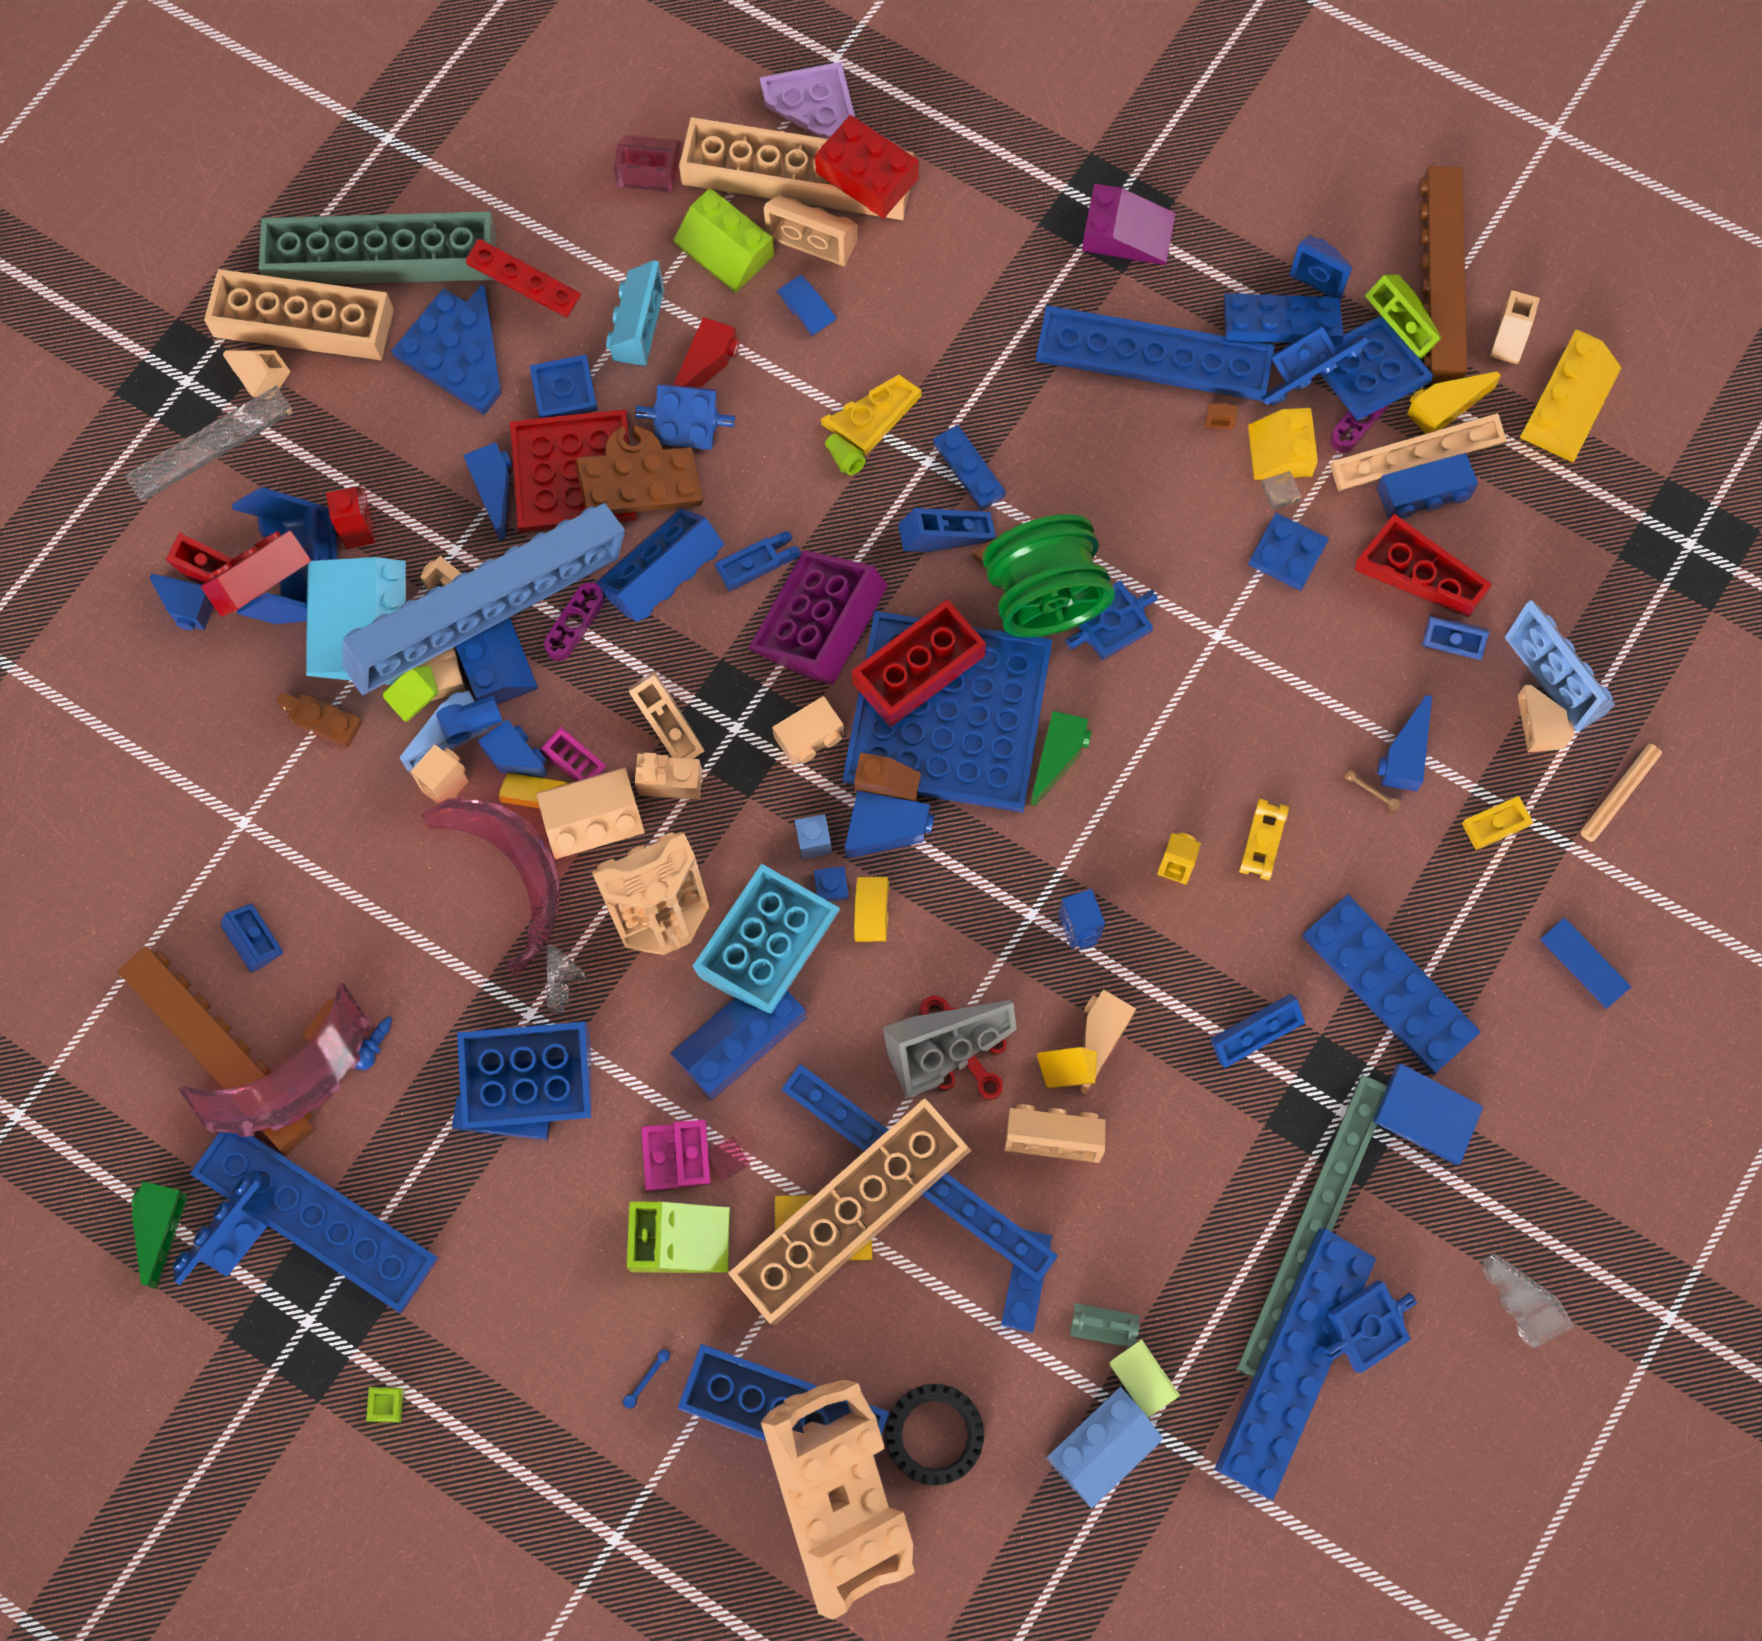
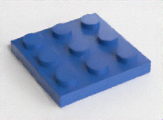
[1320,315,1433,421]

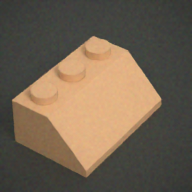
[764,195,858,267]
[536,767,645,859]
[1004,1104,1106,1163]

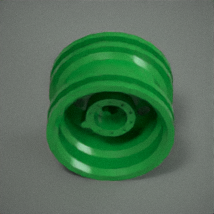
[982,514,1115,638]

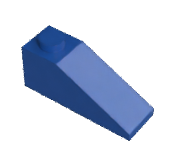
[463,442,513,541]
[898,508,996,552]
[1377,695,1432,791]

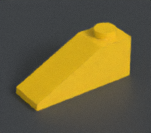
[1407,372,1501,434]

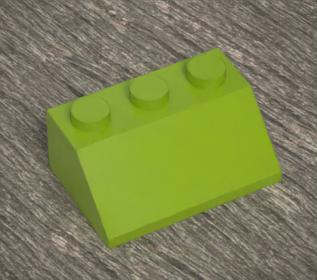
[673,188,775,293]

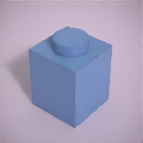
[795,814,832,860]

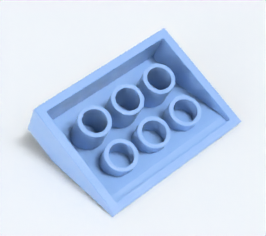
[1504,600,1615,733]

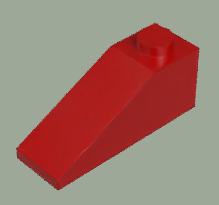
[673,317,740,388]

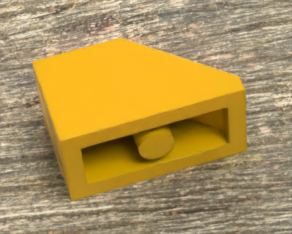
[1157,833,1201,885]

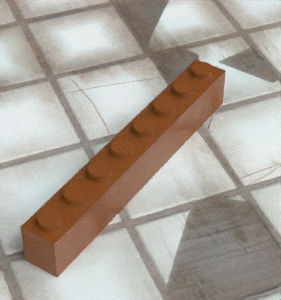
[1418,166,1467,384]
[117,946,316,1155]

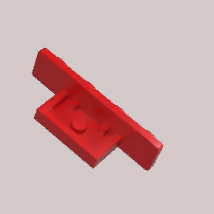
[466,239,580,318]

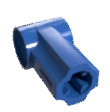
[436,695,503,744]

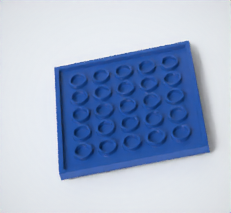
[842,611,1052,813]

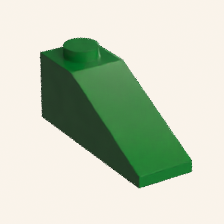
[1030,711,1092,806]
[131,1181,188,1289]

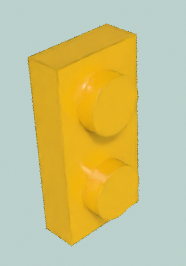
[1462,796,1533,850]

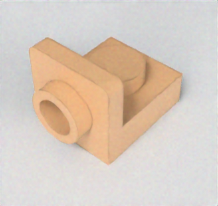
[420,556,461,591]

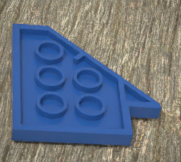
[391,284,502,415]

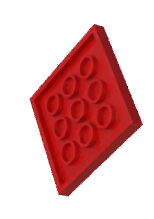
[510,409,637,533]

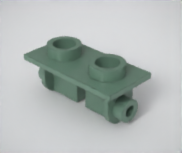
[1070,1303,1140,1348]

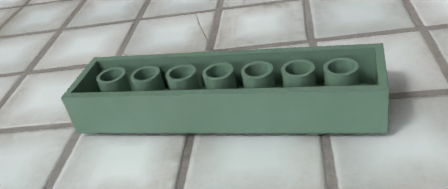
[259,211,496,285]

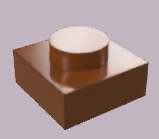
[1204,402,1238,430]

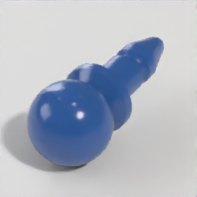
[350,1017,392,1070]

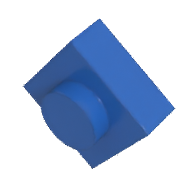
[814,866,849,901]

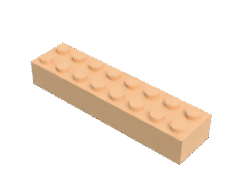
[679,117,914,220]
[728,1098,971,1325]

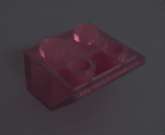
[614,135,681,192]

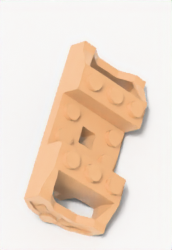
[592,832,710,955]
[761,1380,915,1620]

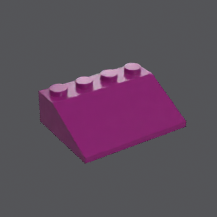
[748,550,888,685]

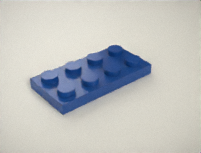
[1223,293,1344,345]

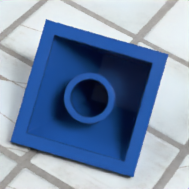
[1289,235,1352,300]

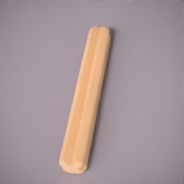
[1580,744,1662,842]

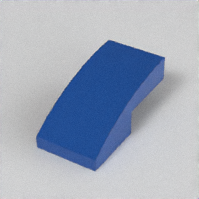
[777,274,837,336]

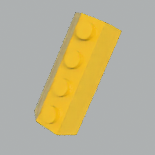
[1520,329,1621,463]

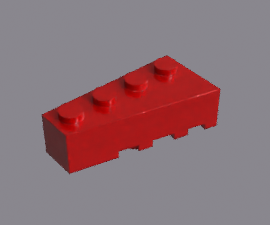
[1354,514,1492,617]

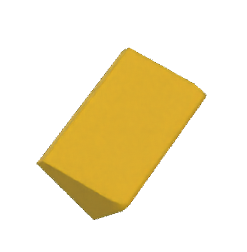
[499,773,567,809]
[1037,1047,1097,1088]

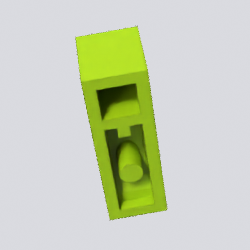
[1365,275,1442,359]

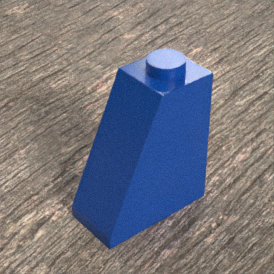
[845,790,935,858]

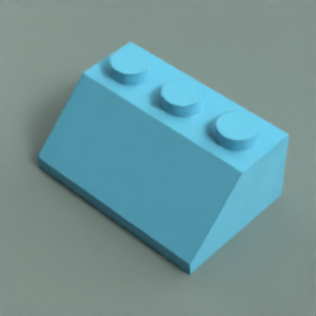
[606,260,664,366]

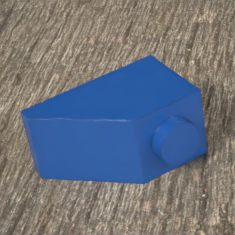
[150,573,213,631]

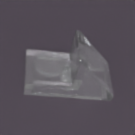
[547,945,589,1013]

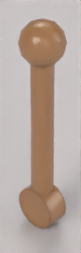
[1344,769,1401,811]

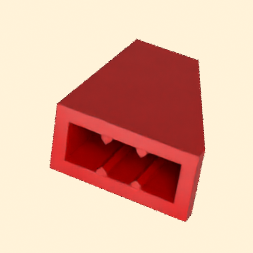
[326,487,376,549]

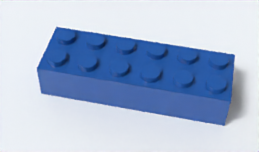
[678,1344,889,1457]

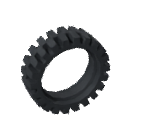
[886,1384,984,1486]

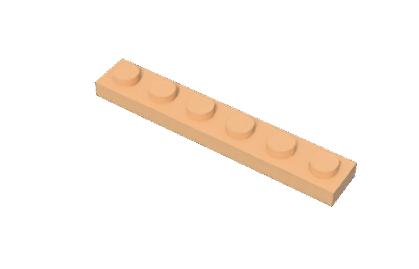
[1330,413,1507,491]

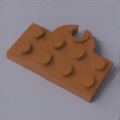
[575,426,703,514]

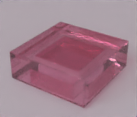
[708,1136,750,1181]

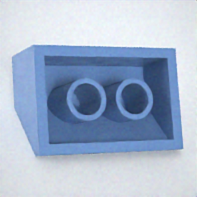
[1046,1387,1163,1509]

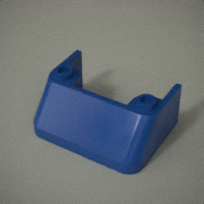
[232,487,338,624]

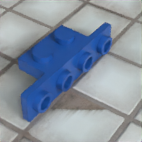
[1261,325,1368,406]
[173,1170,267,1285]

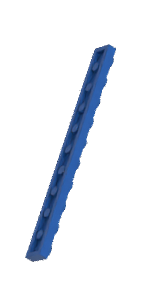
[781,1064,1059,1283]

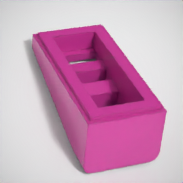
[540,726,607,781]

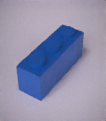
[1377,453,1478,519]

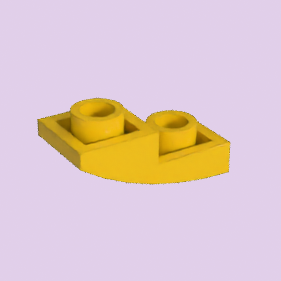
[854,877,889,942]

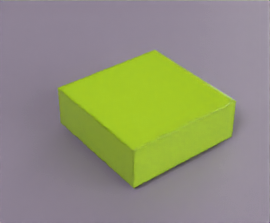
[366,1387,404,1422]

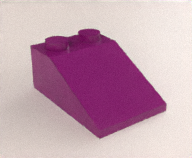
[1082,183,1176,265]

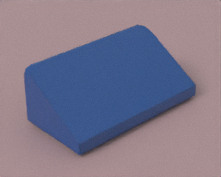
[1422,614,1490,660]
[221,903,283,973]

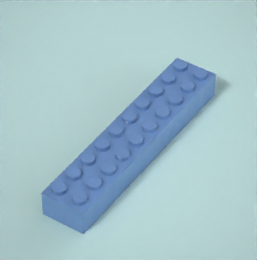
[342,503,625,696]

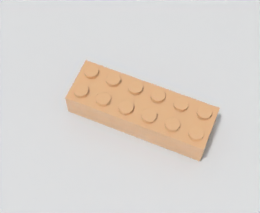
[204,269,394,361]

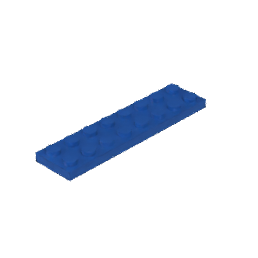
[1035,305,1274,401]
[190,1120,439,1314]
[1214,1228,1377,1501]

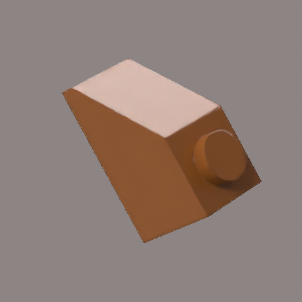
[854,753,921,802]

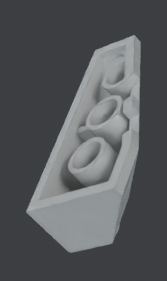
[883,1000,1017,1098]

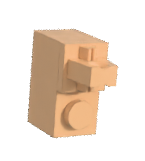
[635,753,702,800]

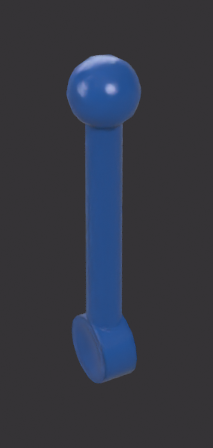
[623,1349,670,1409]

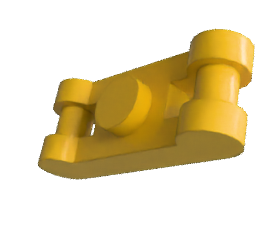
[1239,798,1289,881]

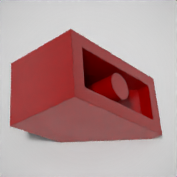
[165,532,233,585]

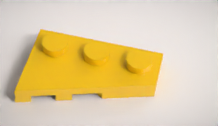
[821,375,922,456]

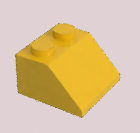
[1248,408,1318,480]

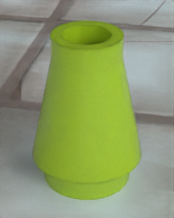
[825,433,866,476]

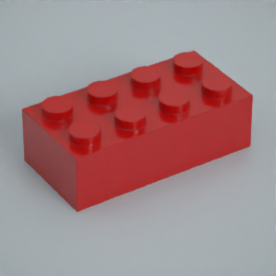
[852,599,986,728]

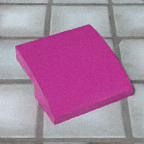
[641,1120,710,1192]

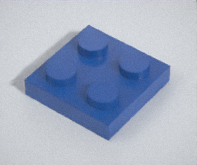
[529,354,598,418]
[1248,513,1329,591]

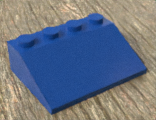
[457,1022,592,1129]

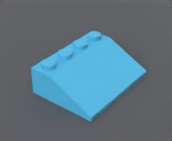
[306,557,406,685]
[692,863,840,1014]

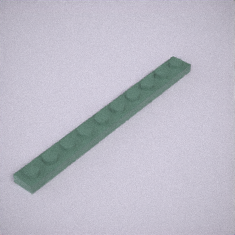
[1236,1075,1387,1378]

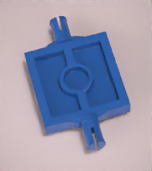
[635,384,736,450]
[1065,580,1158,661]
[1323,1281,1417,1373]

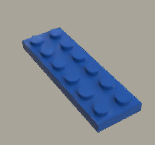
[1302,894,1481,1075]

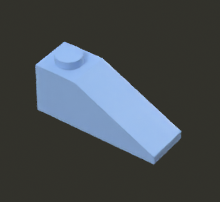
[400,690,490,772]

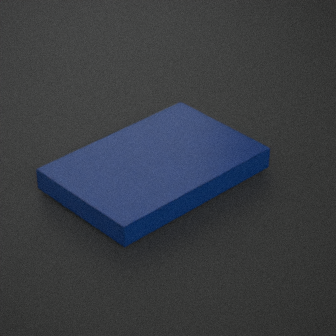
[1373,1063,1483,1165]

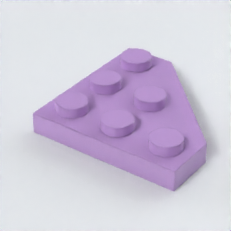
[760,62,855,139]

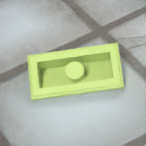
[1109,1340,1180,1418]

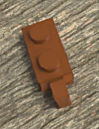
[276,692,362,748]

